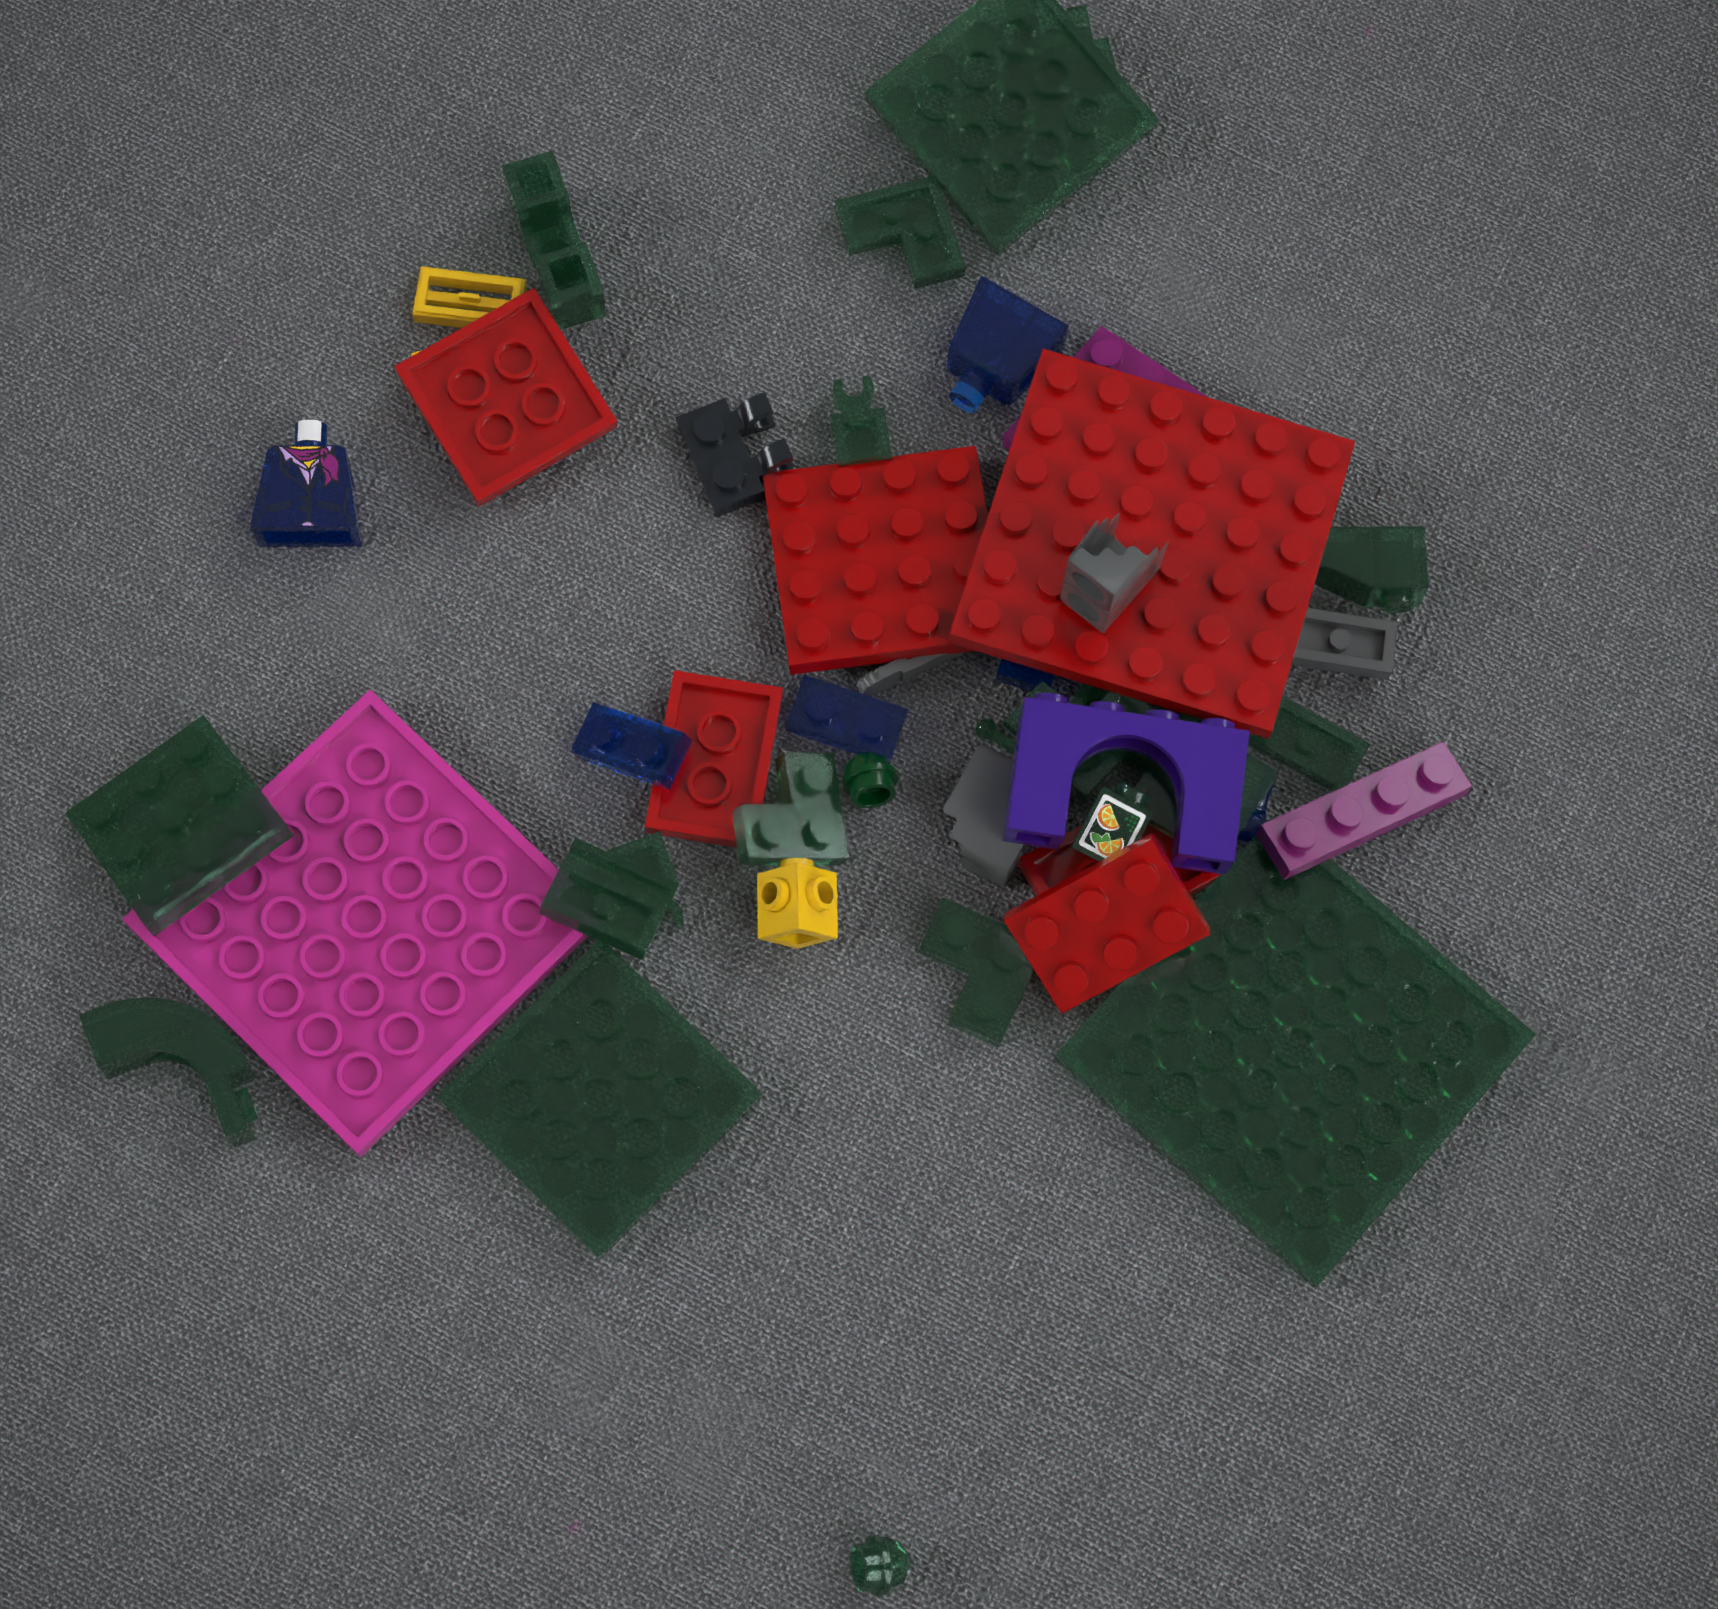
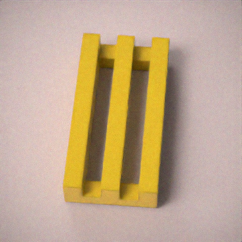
[412,266,527,328]

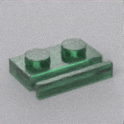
[539,838,678,960]

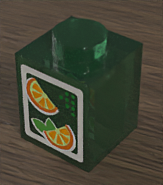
[1072,781,1157,861]

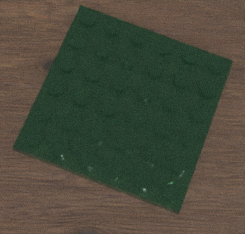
[1055,813,1536,1288]

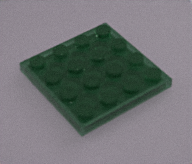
[864,0,1160,256]
[436,938,762,1261]

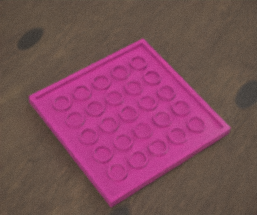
[122,689,606,1158]

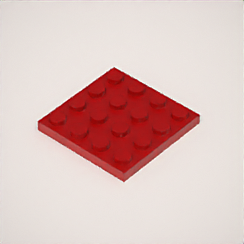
[763,446,988,675]

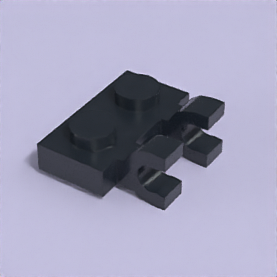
[675,392,794,518]

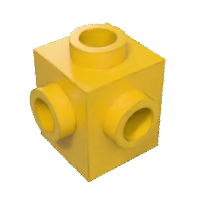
[757,858,838,949]

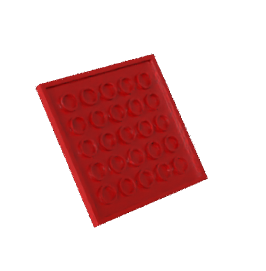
[948,349,1355,739]

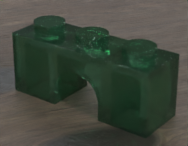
[502,150,606,330]

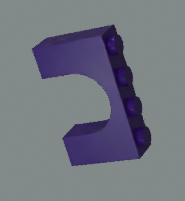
[1002,693,1250,875]

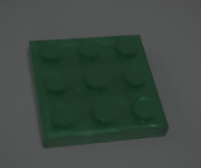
[65,715,294,936]

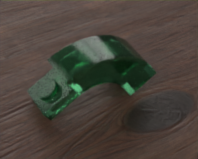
[79,997,259,1148]

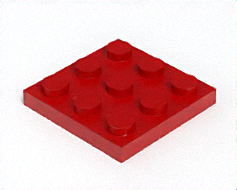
[394,287,618,507]

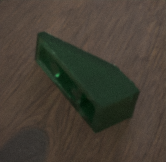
[1314,526,1429,613]

